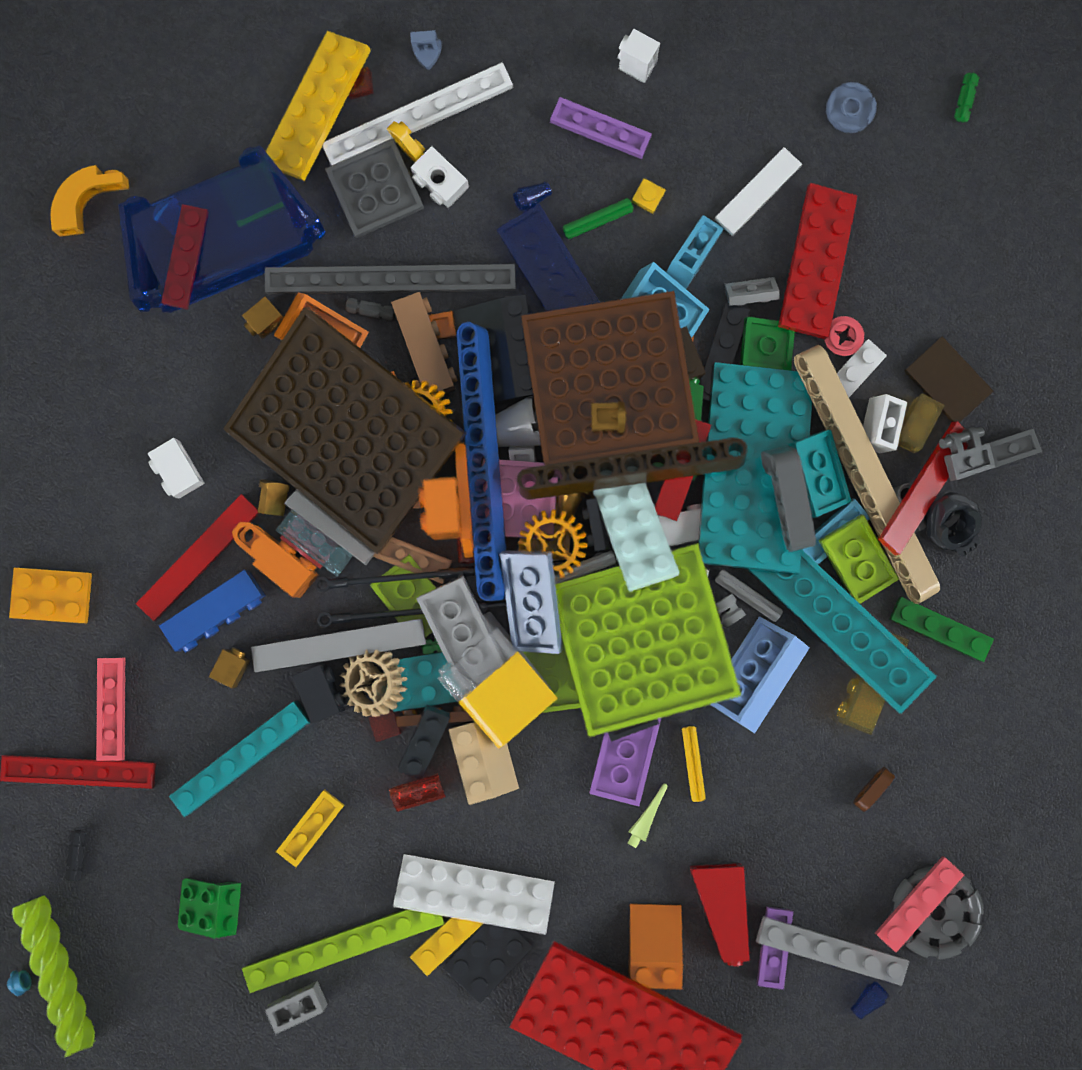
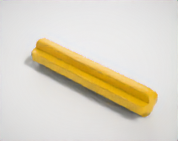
[682,726,706,802]

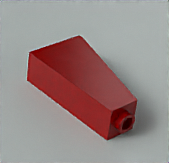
[690,863,749,966]

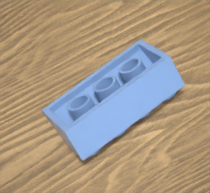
[710,616,810,733]

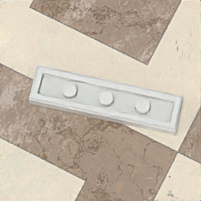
[715,148,802,236]

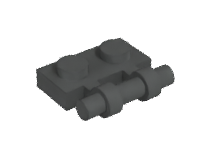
[939,427,995,481]

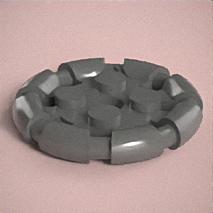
[891,866,984,960]

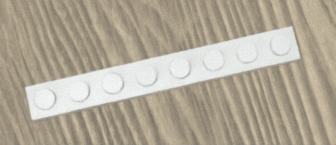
[323,62,513,166]

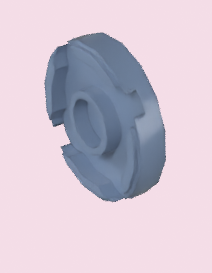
[826,82,876,133]

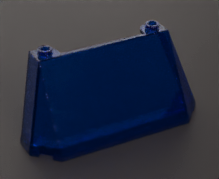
[119,145,326,313]

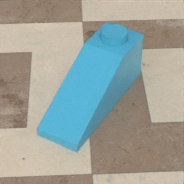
[666,215,724,289]

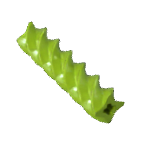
[12,895,95,1057]

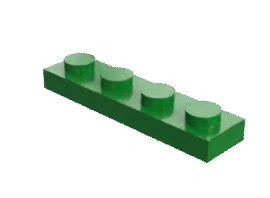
[889,597,994,662]

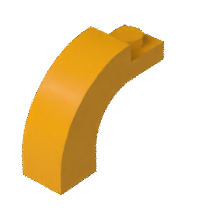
[51,165,129,236]

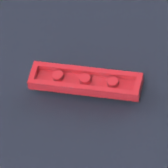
[96,658,125,761]
[875,856,964,952]

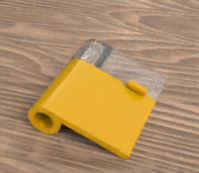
[438,628,558,748]

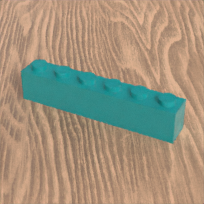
[169,701,310,817]

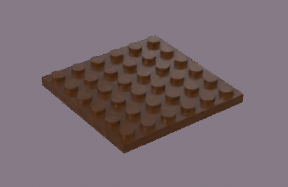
[521,291,699,466]

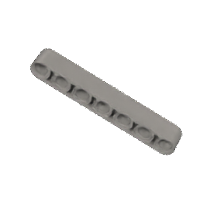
[251,619,426,672]

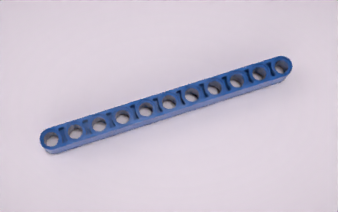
[457,322,506,601]

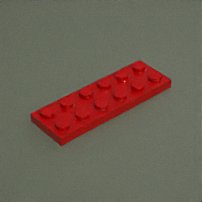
[778,183,858,339]

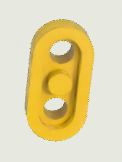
[387,121,425,162]

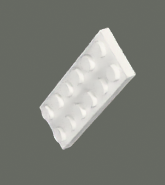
[393,854,554,935]

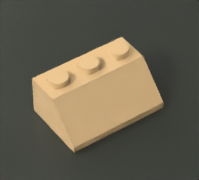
[449,721,519,805]

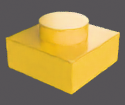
[632,179,666,214]

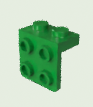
[178,878,241,938]

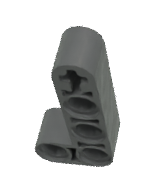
[761,446,816,552]

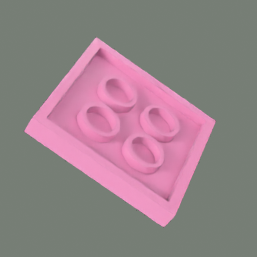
[482,458,558,540]

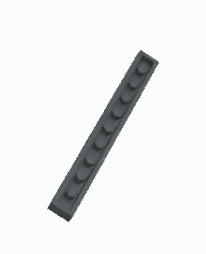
[265,264,515,294]

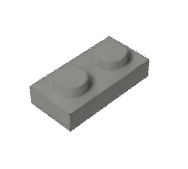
[725,277,779,306]

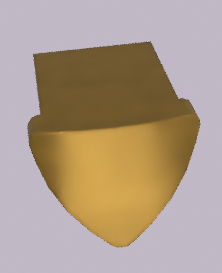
[592,401,626,433]
[258,479,290,516]

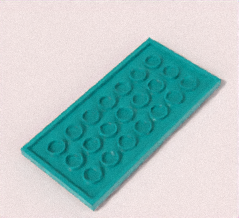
[698,362,812,574]

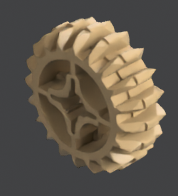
[339,649,408,717]

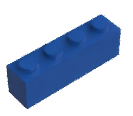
[159,570,266,653]

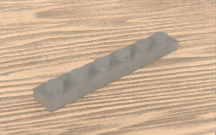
[756,916,909,986]

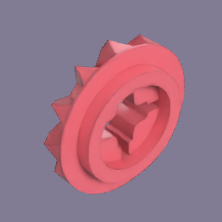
[825,316,864,357]

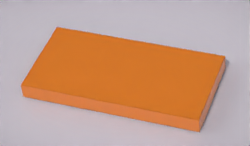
[455,443,474,558]

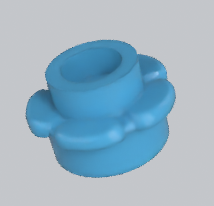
[7,970,32,996]

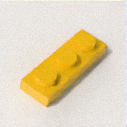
[276,790,344,867]
[410,917,483,976]

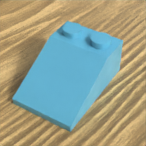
[620,262,709,338]

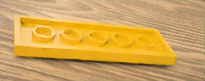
[261,31,371,181]

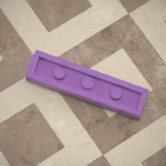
[550,97,652,159]

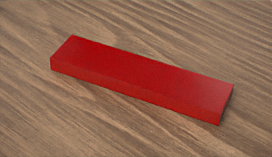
[654,419,711,522]

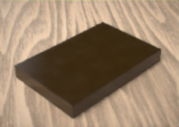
[904,336,994,423]

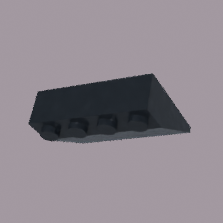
[452,294,533,408]

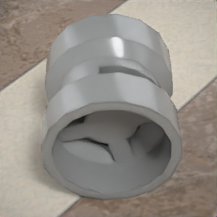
[715,594,746,628]

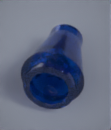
[513,181,552,212]
[851,981,889,1020]

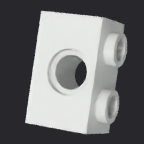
[411,146,469,208]

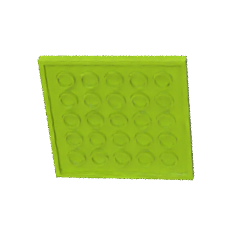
[555,544,742,737]

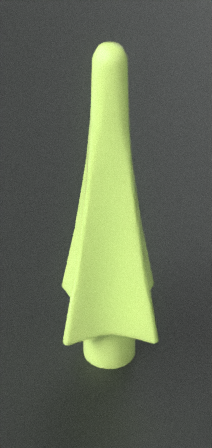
[628,784,668,848]

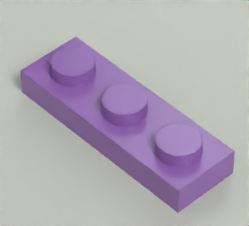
[757,906,793,989]

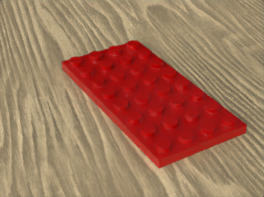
[510,941,742,1070]

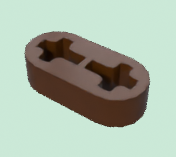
[853,767,895,812]

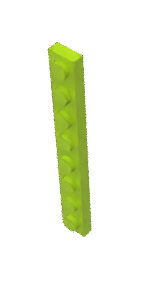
[242,909,445,993]

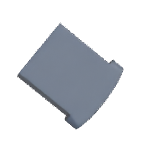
[410,30,442,70]

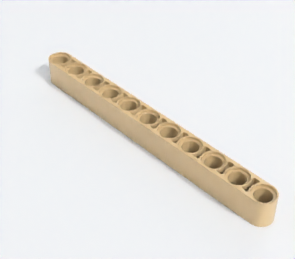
[794,345,940,604]

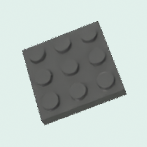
[325,139,424,238]

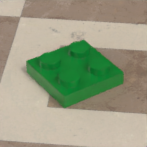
[740,317,795,371]

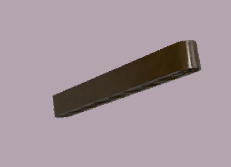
[517,437,747,500]

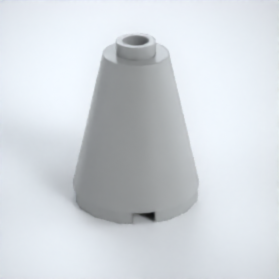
[479,395,541,447]

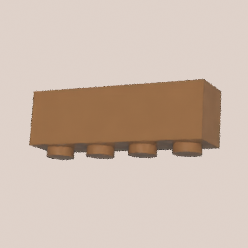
[391,292,457,400]

